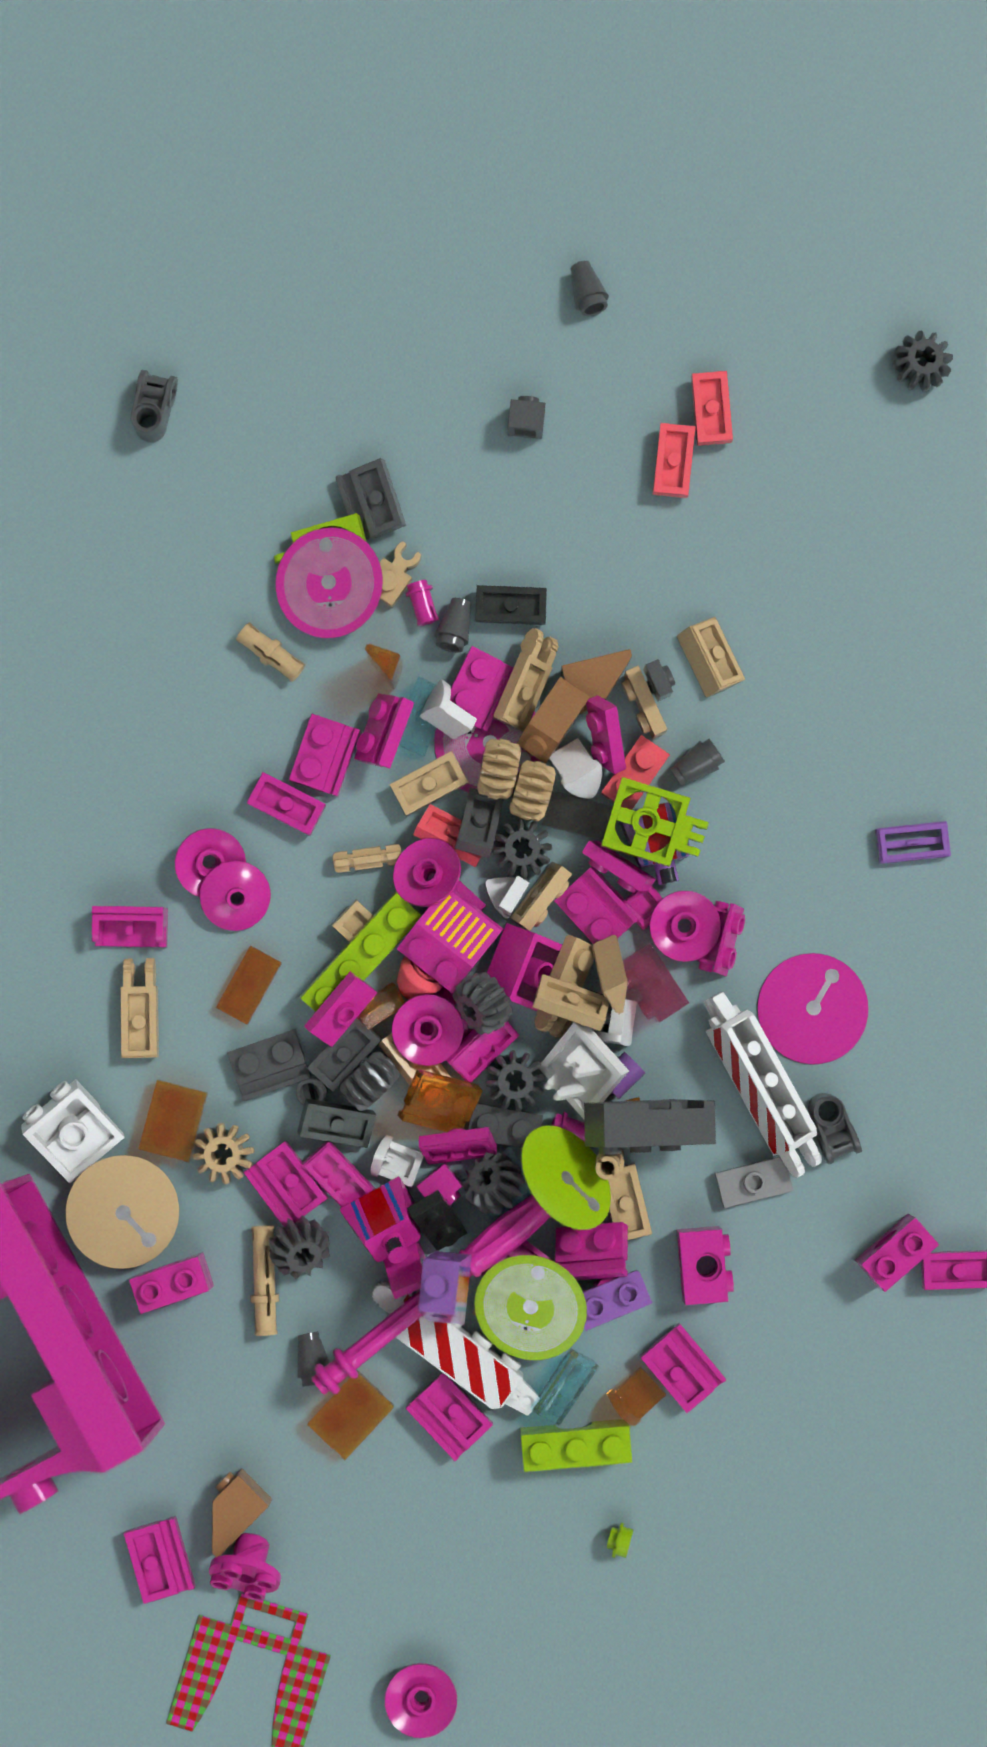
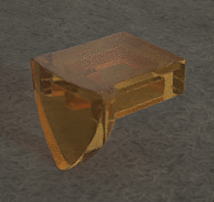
[359,982,406,1030]
[607,1366,666,1426]

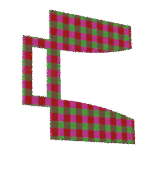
[166,1593,331,1747]

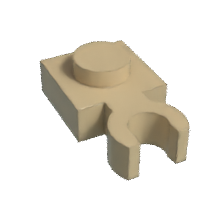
[380,541,421,608]
[332,899,396,949]

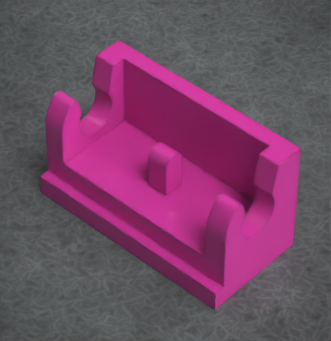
[92,906,168,947]

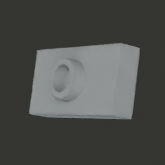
[715,1156,793,1208]

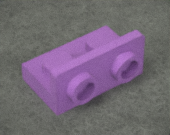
[583,1270,652,1331]

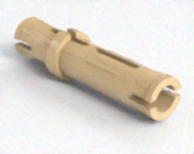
[250,1225,279,1336]

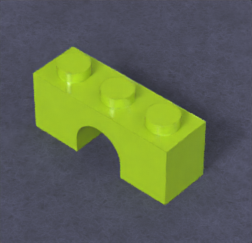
[520,1419,633,1472]

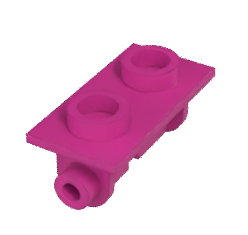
[697,901,745,977]

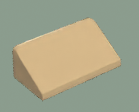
[677,617,745,697]
[592,935,627,1014]

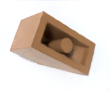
[561,649,632,715]
[517,677,590,763]
[212,1468,272,1557]

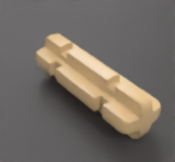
[333,844,402,873]

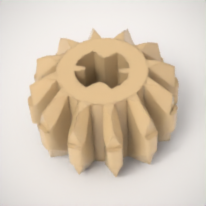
[477,739,521,800]
[509,760,556,821]
[193,1123,255,1184]

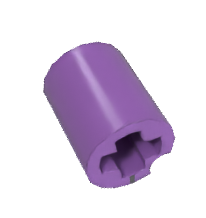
[612,1052,645,1099]

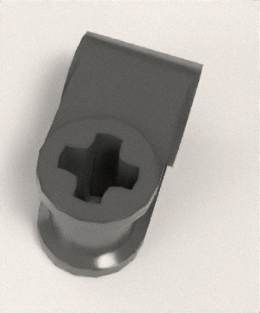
[131,370,178,442]
[808,1093,862,1165]

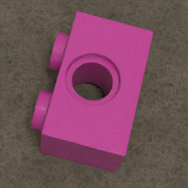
[855,1214,939,1292]
[676,1226,734,1305]
[129,1252,214,1314]

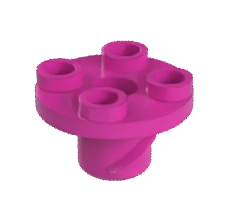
[209,1533,281,1600]

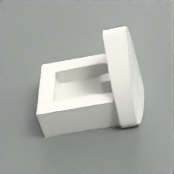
[419,679,477,739]
[549,738,602,799]
[485,876,530,919]
[594,999,637,1046]
[371,1135,424,1187]

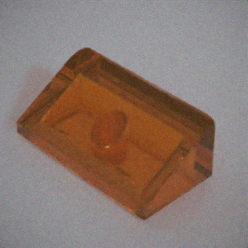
[365,644,403,690]

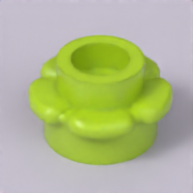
[606,1522,634,1558]

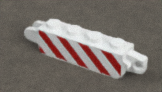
[703,992,822,1178]
[372,1281,541,1416]

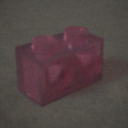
[623,943,689,1023]

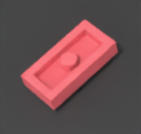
[691,371,733,446]
[653,423,696,498]
[601,735,670,810]
[413,804,482,867]

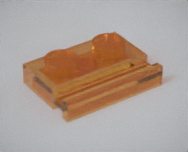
[397,1069,483,1132]
[138,1080,208,1162]
[307,1370,395,1460]

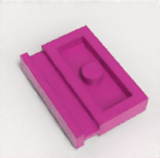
[450,646,514,732]
[354,693,414,769]
[289,714,361,797]
[554,866,641,944]
[243,1140,329,1227]
[555,1222,628,1281]
[640,1323,727,1413]
[406,1372,493,1461]
[124,1516,196,1604]

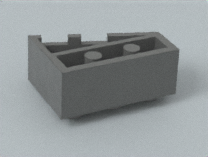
[584,1099,716,1154]

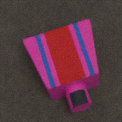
[340,1176,421,1264]

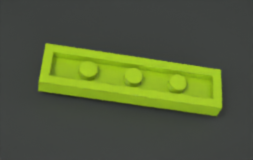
[300,892,422,1012]

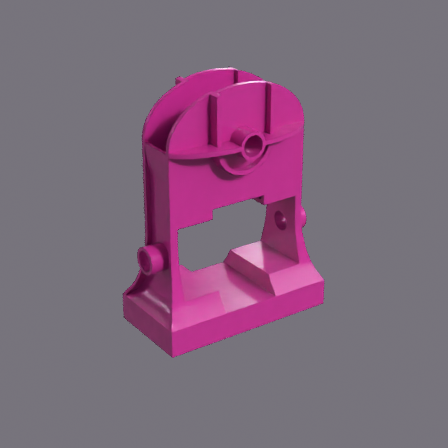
[0,1174,165,1514]

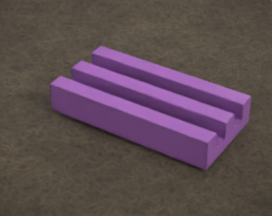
[875,821,951,864]

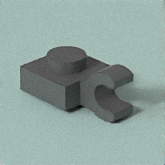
[643,659,675,702]

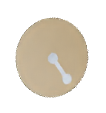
[65,1155,179,1269]

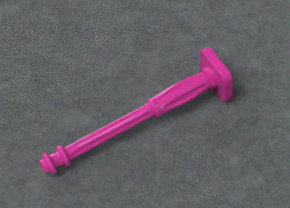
[311,1194,554,1395]

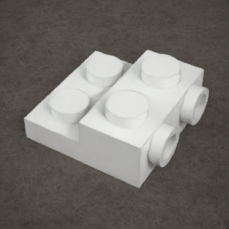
[21,1079,125,1183]

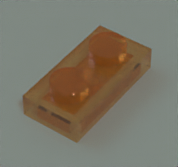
[216,945,282,1025]

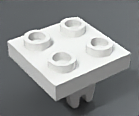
[539,1022,629,1119]

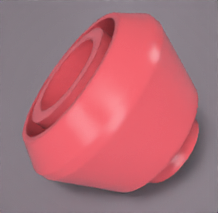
[396,956,442,999]

